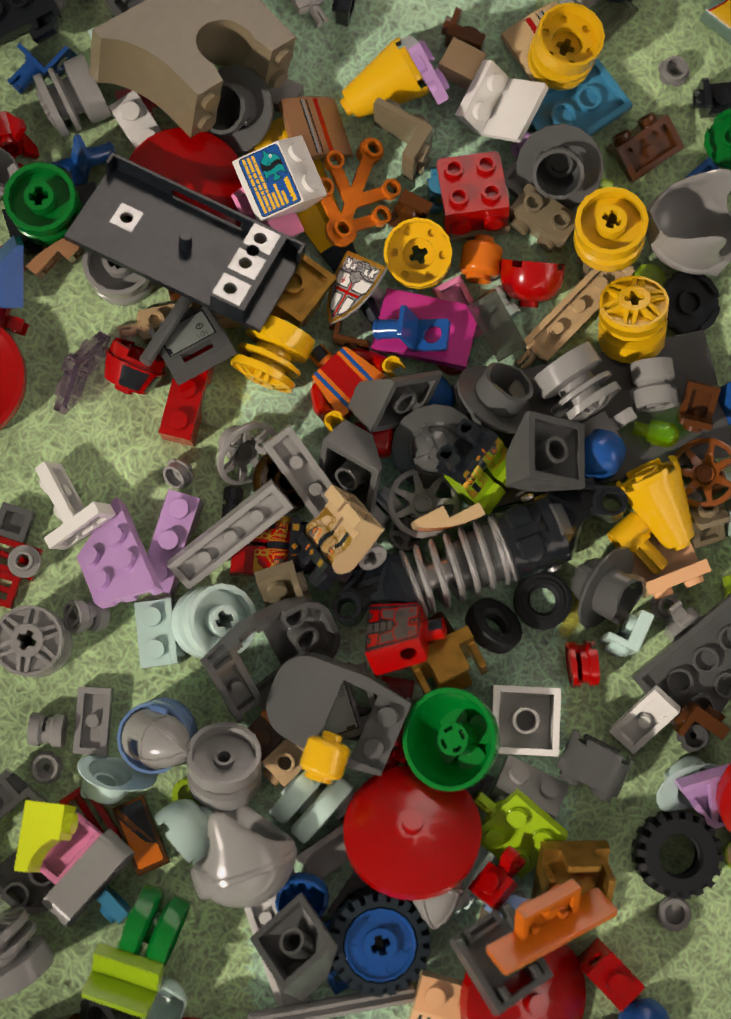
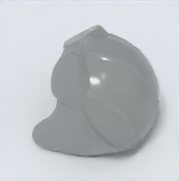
[646,169,731,277]
[190,805,297,908]

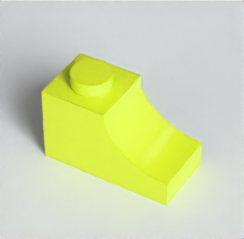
[14,800,78,873]

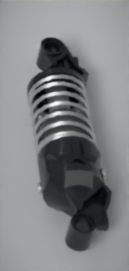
[332,477,628,627]

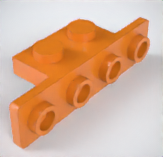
[486,879,618,975]

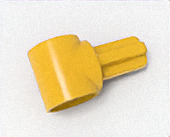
[607,511,668,575]

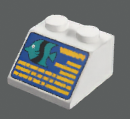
[232,135,327,222]

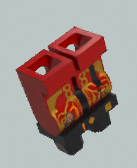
[230,515,312,577]

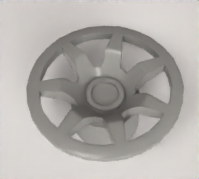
[217,421,276,486]
[387,469,459,539]

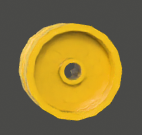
[573,186,649,272]

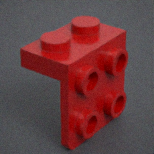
[436,151,510,235]

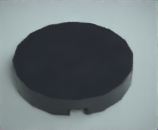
[662,272,720,334]

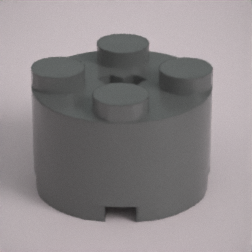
[556,729,635,802]

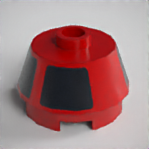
[104,337,166,395]

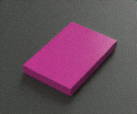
[371,288,481,370]

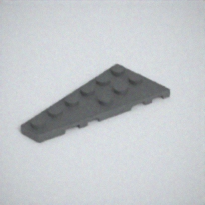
[631,593,731,754]

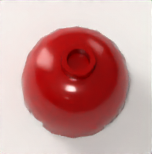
[500,259,565,308]

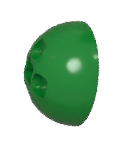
[402,688,500,791]

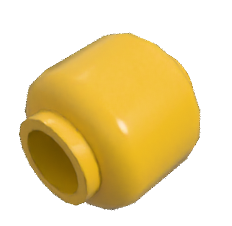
[300,730,350,785]

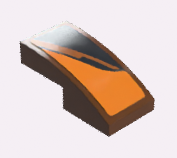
[112,795,170,876]

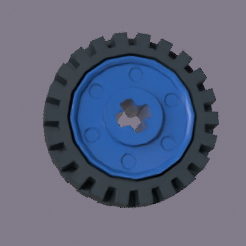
[329,888,431,997]

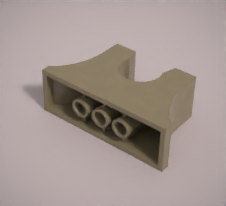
[89,0,296,138]

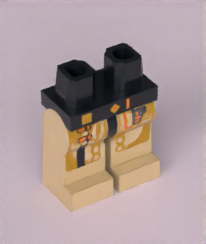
[294,484,385,591]

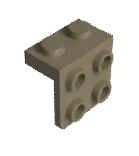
[373,98,433,181]

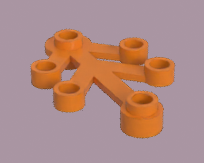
[320,138,401,247]

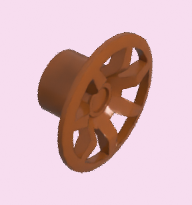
[674,438,731,508]

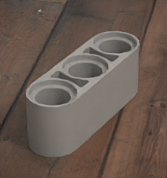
[42,829,135,927]

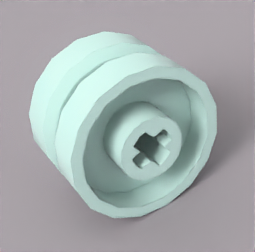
[171,583,256,658]
[269,770,354,844]

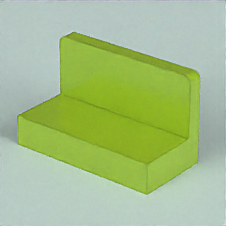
[81,942,164,1018]

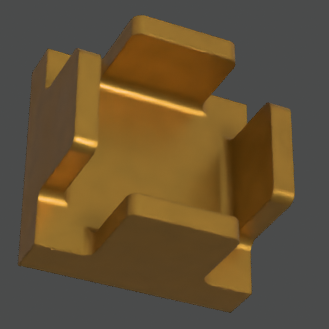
[271,254,337,328]
[410,625,488,695]
[531,840,616,902]

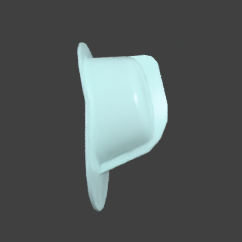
[77,755,157,805]
[656,756,718,812]

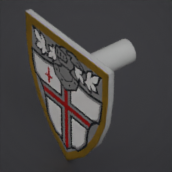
[327,250,388,325]

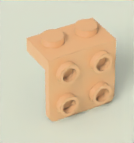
[632,533,712,601]

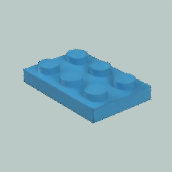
[529,58,633,137]

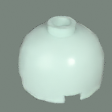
[154,799,215,867]

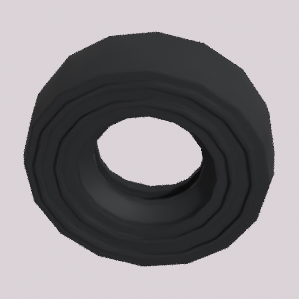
[513,571,573,630]
[465,598,523,654]

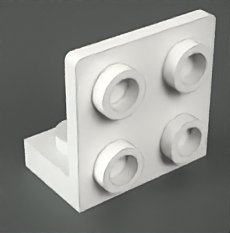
[455,59,549,143]

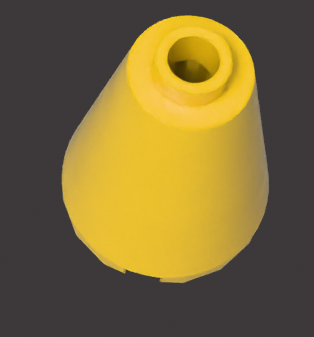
[339,37,430,119]
[615,455,695,551]

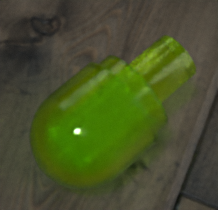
[632,419,680,448]

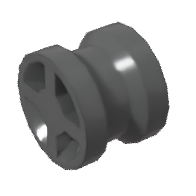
[389,518,422,553]

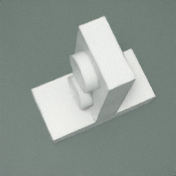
[34,461,116,550]

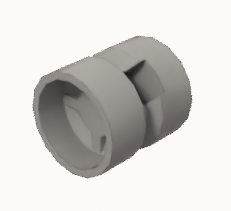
[630,357,679,412]

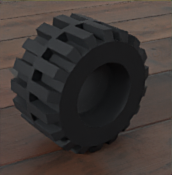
[631,811,724,900]

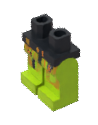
[436,418,510,516]

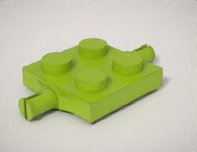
[473,788,568,879]

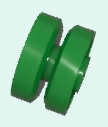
[3,162,83,246]
[117,883,191,968]

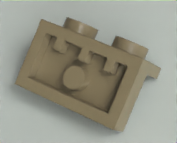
[254,560,312,607]

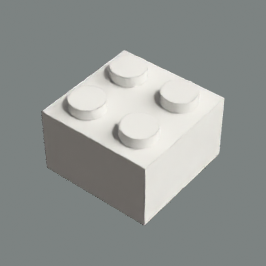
[489,685,561,757]

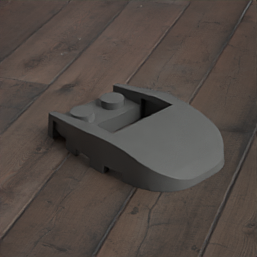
[200,597,341,723]
[266,652,413,776]
[0,767,55,914]

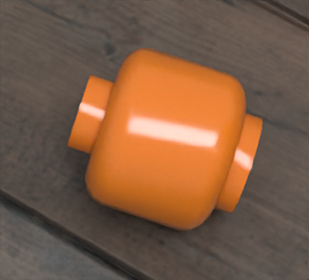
[459,234,503,285]

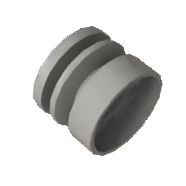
[33,54,112,138]
[532,342,621,422]
[0,605,73,678]
[0,906,55,1000]

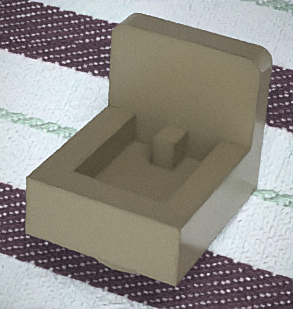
[689,505,731,549]

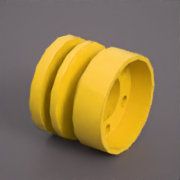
[527,2,605,91]
[383,217,452,290]
[598,275,669,364]
[230,315,315,393]

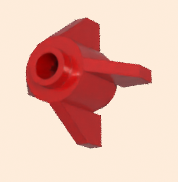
[0,111,39,159]

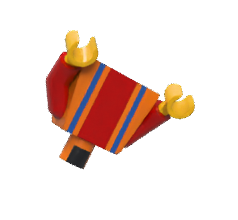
[309,344,406,433]

